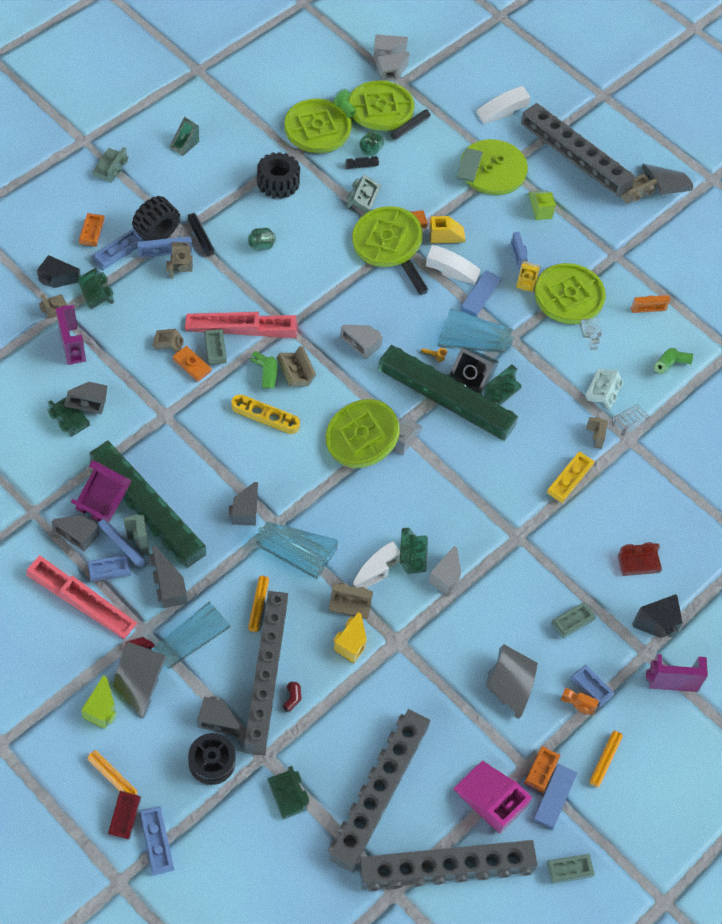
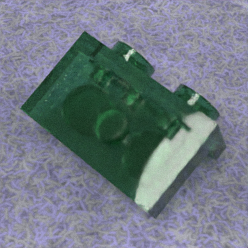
[77,268,115,309]
[483,364,522,408]
[47,397,90,437]
[399,527,428,574]
[267,766,310,820]

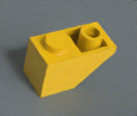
[429,216,465,243]
[516,261,541,292]
[333,612,367,664]

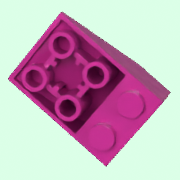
[453,760,532,834]

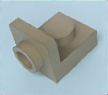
[171,242,191,264]
[166,254,193,279]
[39,294,68,319]
[152,329,184,353]
[586,417,608,449]

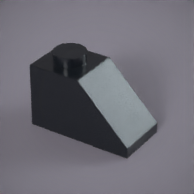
[37,255,81,288]

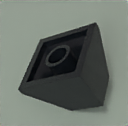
[447,347,499,397]
[632,594,683,638]

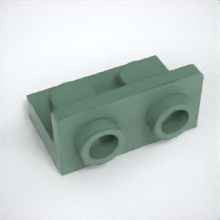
[93,147,128,183]
[346,174,381,213]
[123,515,150,556]

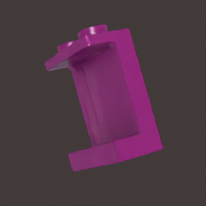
[55,305,86,365]
[71,460,132,522]
[646,654,708,692]

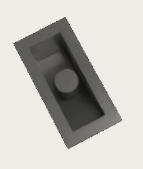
[64,382,108,415]
[229,482,258,526]
[51,515,99,552]
[197,696,240,737]

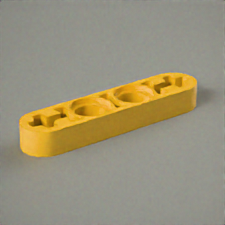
[231,394,300,434]

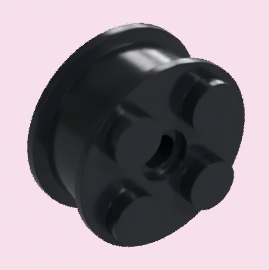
[188,733,236,785]

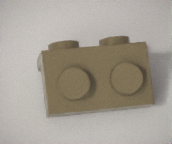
[620,174,658,204]
[276,346,316,387]
[329,583,373,619]

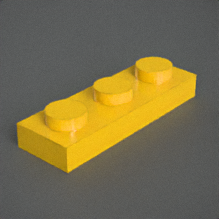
[547,451,595,504]

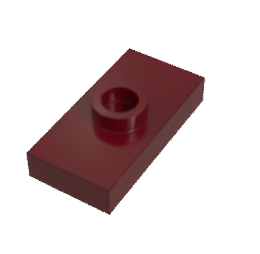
[108,791,142,840]

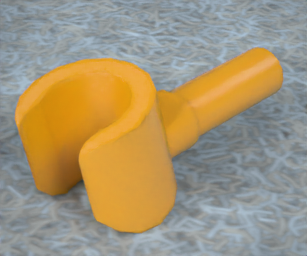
[421,348,448,362]

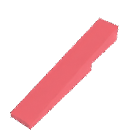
[185,312,298,338]
[26,555,137,640]

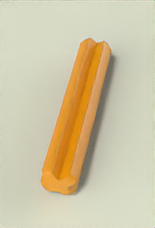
[248,575,269,632]
[589,731,623,787]
[88,750,138,795]

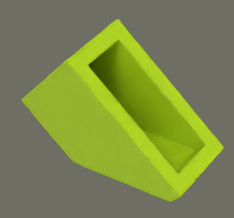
[528,190,556,220]
[81,675,117,729]

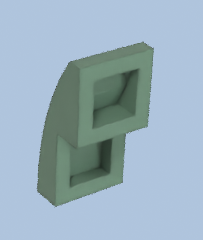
[457,148,483,183]

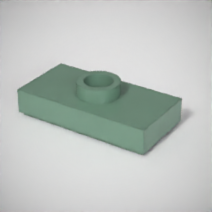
[204,329,227,365]
[551,602,596,638]
[546,854,595,884]

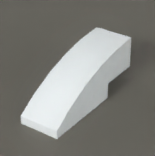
[476,86,531,124]
[426,244,481,285]
[352,541,401,588]

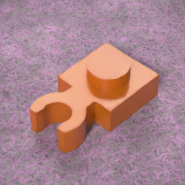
[560,688,599,715]

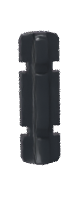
[345,156,379,169]

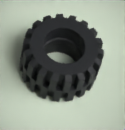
[257,152,300,199]
[132,196,181,241]

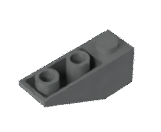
[149,546,187,608]

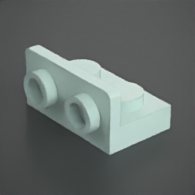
[585,369,623,410]

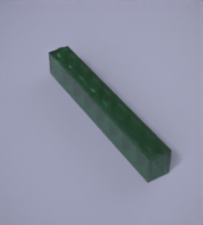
[378,344,518,442]
[89,440,206,569]

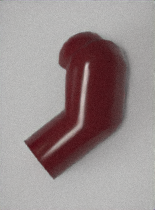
[125,637,155,651]
[282,681,302,712]

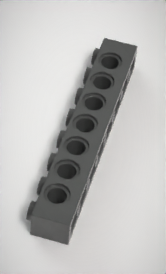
[521,103,635,197]
[244,591,288,755]
[328,709,431,872]
[359,840,538,892]

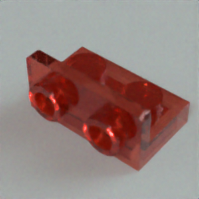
[618,542,662,576]

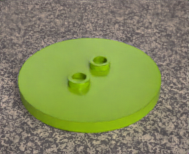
[348,80,415,131]
[284,98,352,153]
[460,139,528,195]
[352,206,422,267]
[534,263,606,324]
[325,399,400,468]

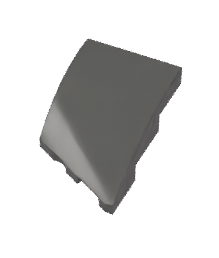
[642,164,694,195]
[113,641,167,718]
[486,644,538,719]

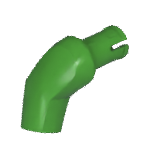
[333,89,357,118]
[654,348,693,374]
[250,351,278,389]

